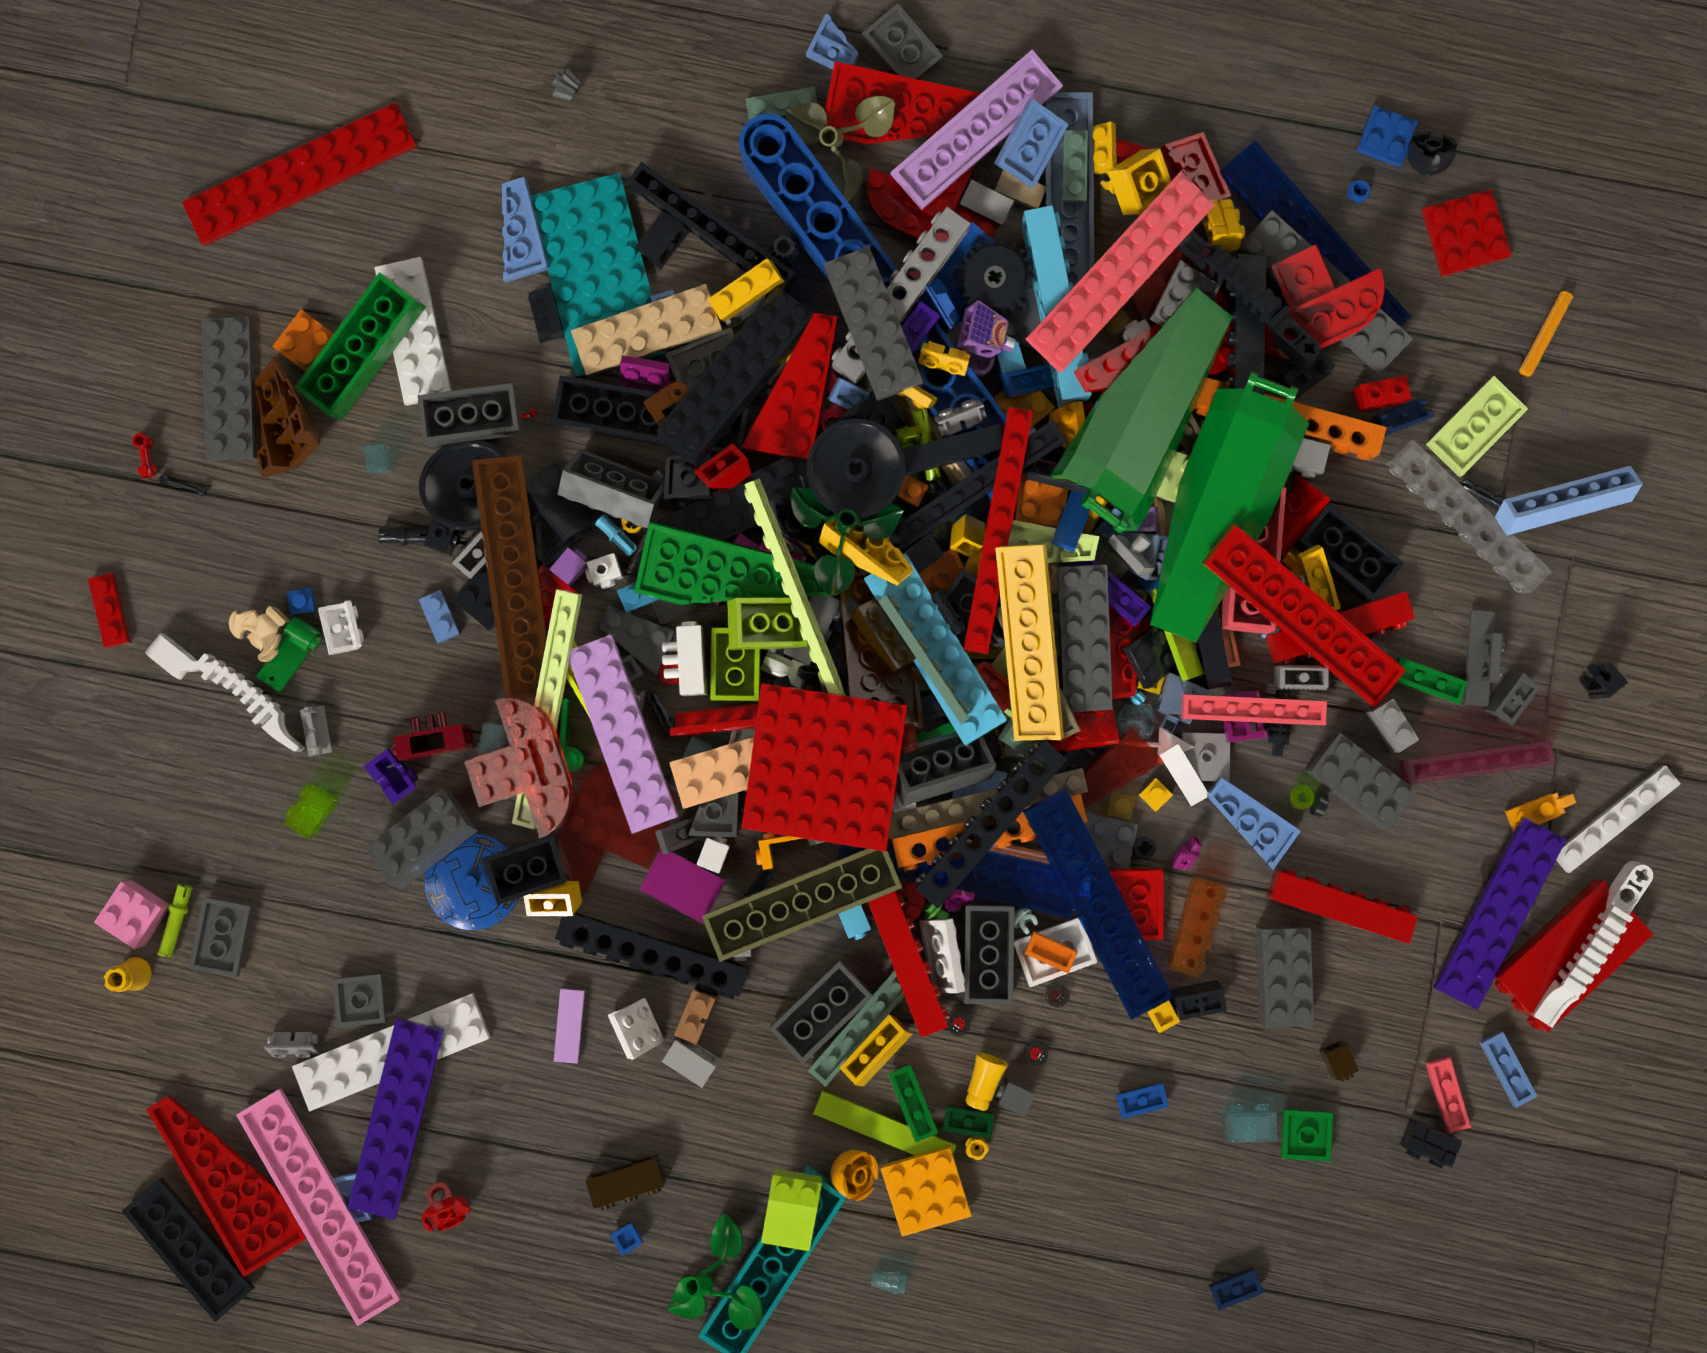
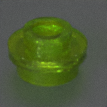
[1290,785,1314,809]

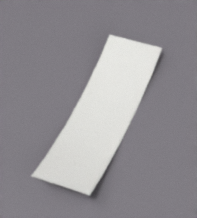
[1160,744,1208,806]

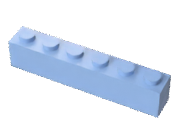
[1495,466,1643,536]

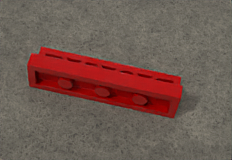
[670,703,759,737]

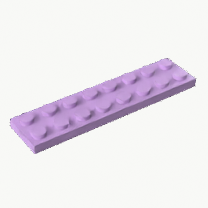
[891,50,1063,210]
[569,635,679,834]

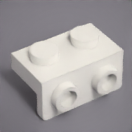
[318,600,364,655]

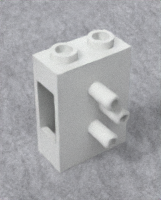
[662,621,708,696]

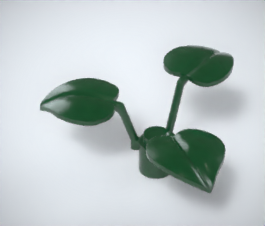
[791,487,903,596]

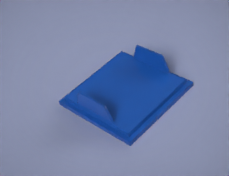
[925,278,964,329]

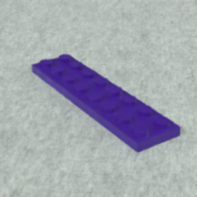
[1433,817,1566,1010]
[348,1018,445,1220]

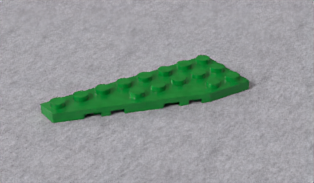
[634,521,829,605]

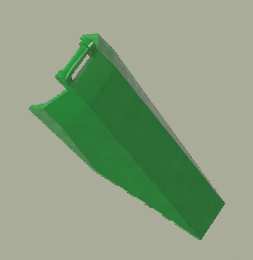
[1050,288,1233,533]
[1150,371,1309,643]

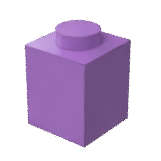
[549,548,588,587]

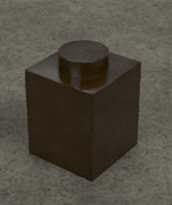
[1319,1041,1359,1081]

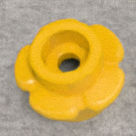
[965,1136,989,1160]

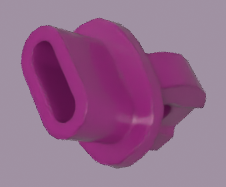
[1170,835,1202,871]
[941,889,975,913]

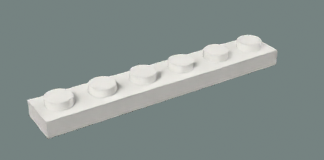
[1556,765,1680,873]

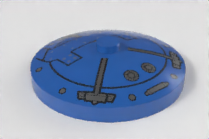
[424,834,519,930]

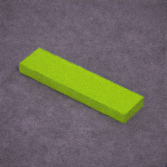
[1150,588,1204,681]

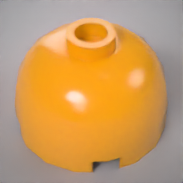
[830,1149,878,1201]

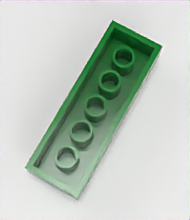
[294,272,426,421]

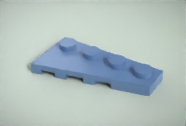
[502,177,549,283]
[1207,776,1301,870]

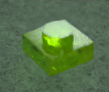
[895,425,922,449]

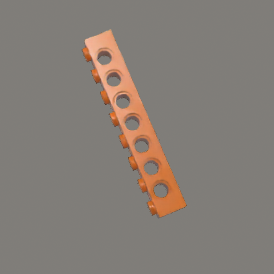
[1194,378,1387,460]
[891,794,1087,871]

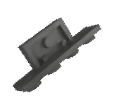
[1464,610,1505,706]

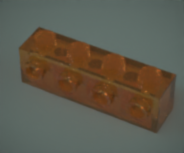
[1166,875,1226,978]

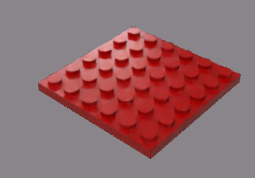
[741,683,908,852]

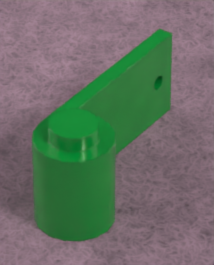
[256,617,322,693]
[559,699,587,771]

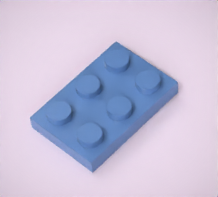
[994,99,1069,188]

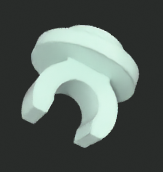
[1014,907,1038,934]

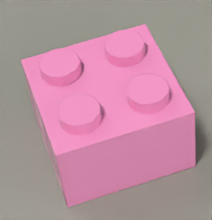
[94,880,169,949]

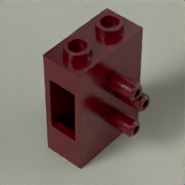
[392,711,475,761]

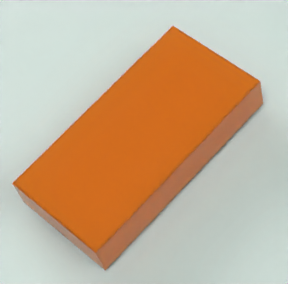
[1024,931,1078,974]

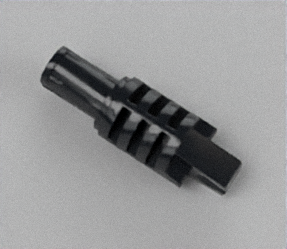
[1267,690,1291,757]

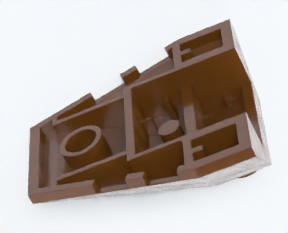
[253,358,320,477]

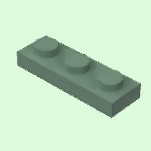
[745,87,818,120]
[1062,130,1088,204]

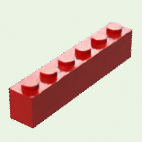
[1265,592,1415,665]
[1266,868,1418,944]
[868,891,950,1038]

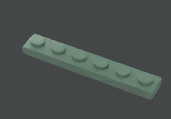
[878,595,971,724]
[808,970,904,1087]

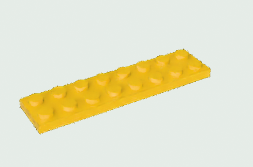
[996,544,1064,741]

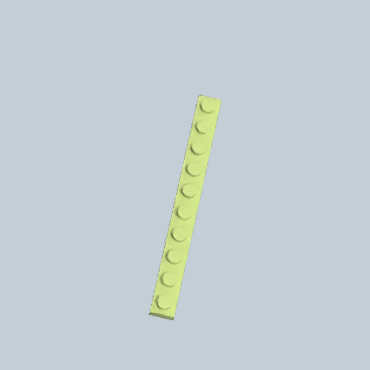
[745,478,847,696]
[512,589,582,829]

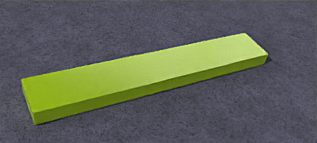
[813,1090,956,1155]

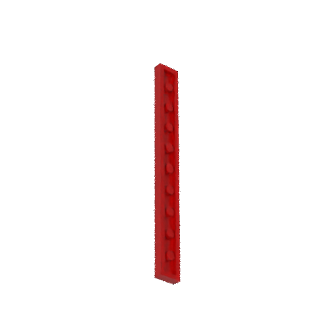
[964,407,1033,654]

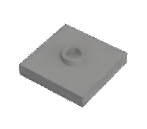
[1181,732,1230,781]

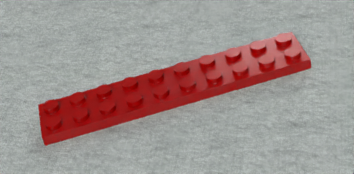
[182,102,417,246]
[1202,524,1406,708]

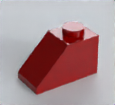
[694,443,751,488]

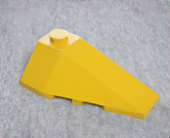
[819,519,914,586]

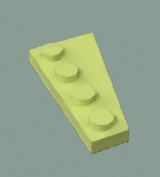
[1008,520,1099,563]

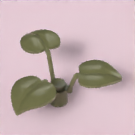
[786,96,895,202]

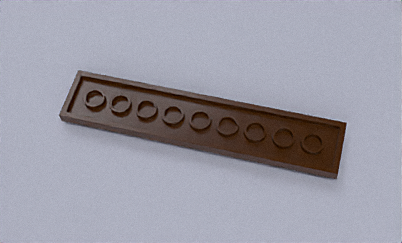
[472,455,547,701]

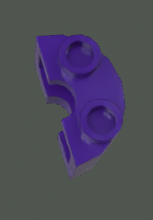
[364,749,419,804]

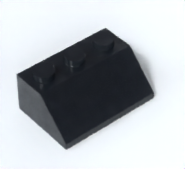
[479,835,567,905]

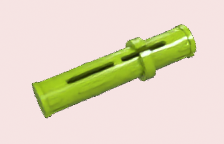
[911,407,941,481]
[157,884,193,958]

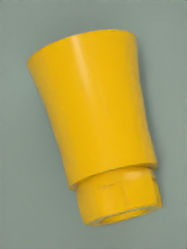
[104,957,152,992]
[966,1052,1008,1111]

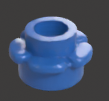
[1347,180,1370,203]

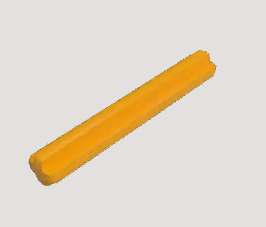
[1519,291,1573,377]

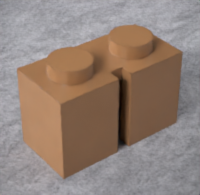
[674,987,717,1044]

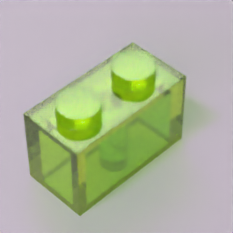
[283,783,341,840]

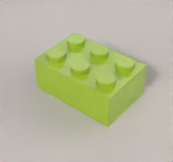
[727,598,808,650]
[710,628,761,702]

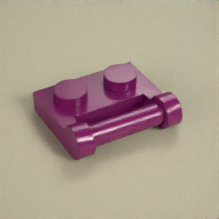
[620,355,669,392]
[1220,690,1269,743]

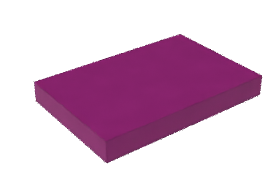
[639,849,726,924]

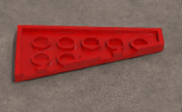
[741,313,839,460]

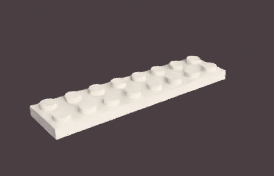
[292,993,491,1111]

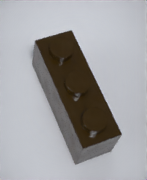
[851,598,916,677]
[585,1154,666,1210]

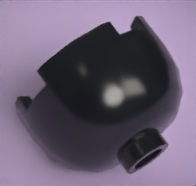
[1407,131,1458,177]

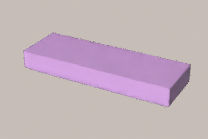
[554,988,585,1064]

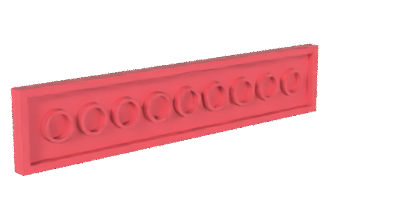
[1026,171,1215,373]

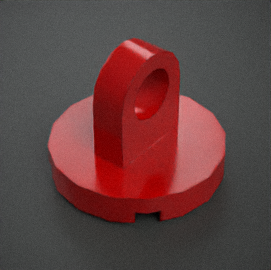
[421,1182,471,1232]

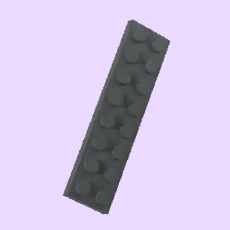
[1239,210,1414,375]

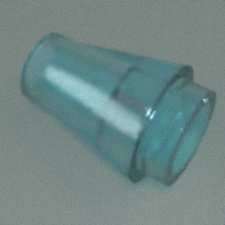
[871,1271,908,1296]

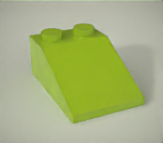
[761,1168,822,1251]

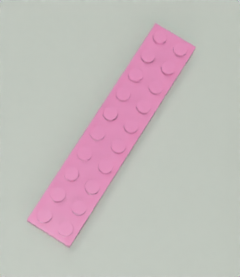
[236,1088,402,1326]

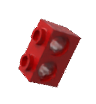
[1352,375,1412,413]

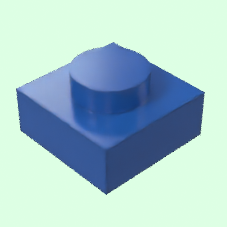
[287,588,317,616]
[610,1221,644,1256]

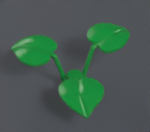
[667,1214,762,1330]

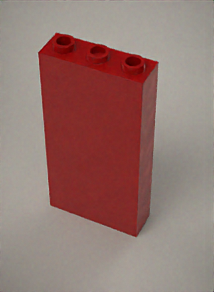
[1494,879,1654,1032]

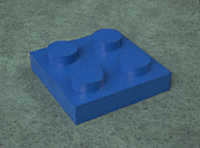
[1356,105,1418,168]

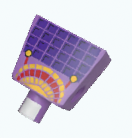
[956,301,1015,358]

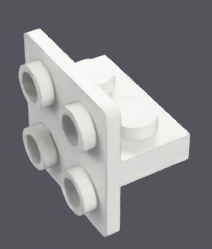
[608,998,664,1060]

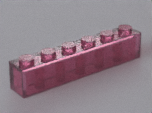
[1399,741,1555,784]

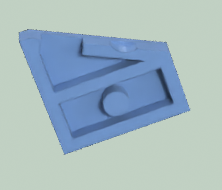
[806,14,858,70]

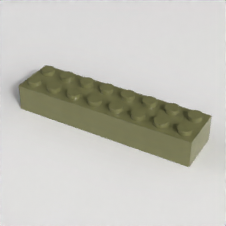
[702,848,902,962]

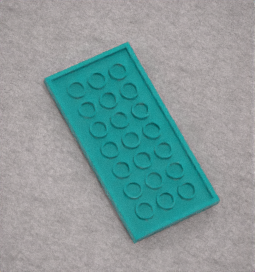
[531,173,667,378]

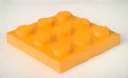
[880,1145,972,1237]

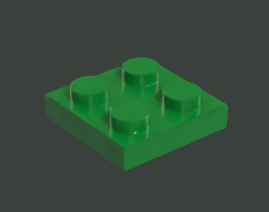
[1280,1108,1333,1162]

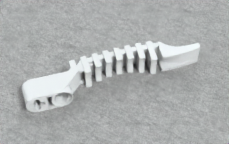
[145,633,305,752]
[1532,861,1653,1028]

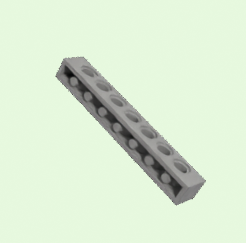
[831,207,970,385]

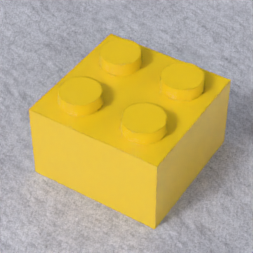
[1108,148,1171,215]

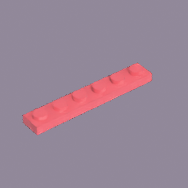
[1181,694,1327,725]

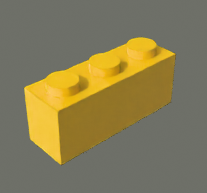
[708,258,785,321]
[839,1015,913,1087]

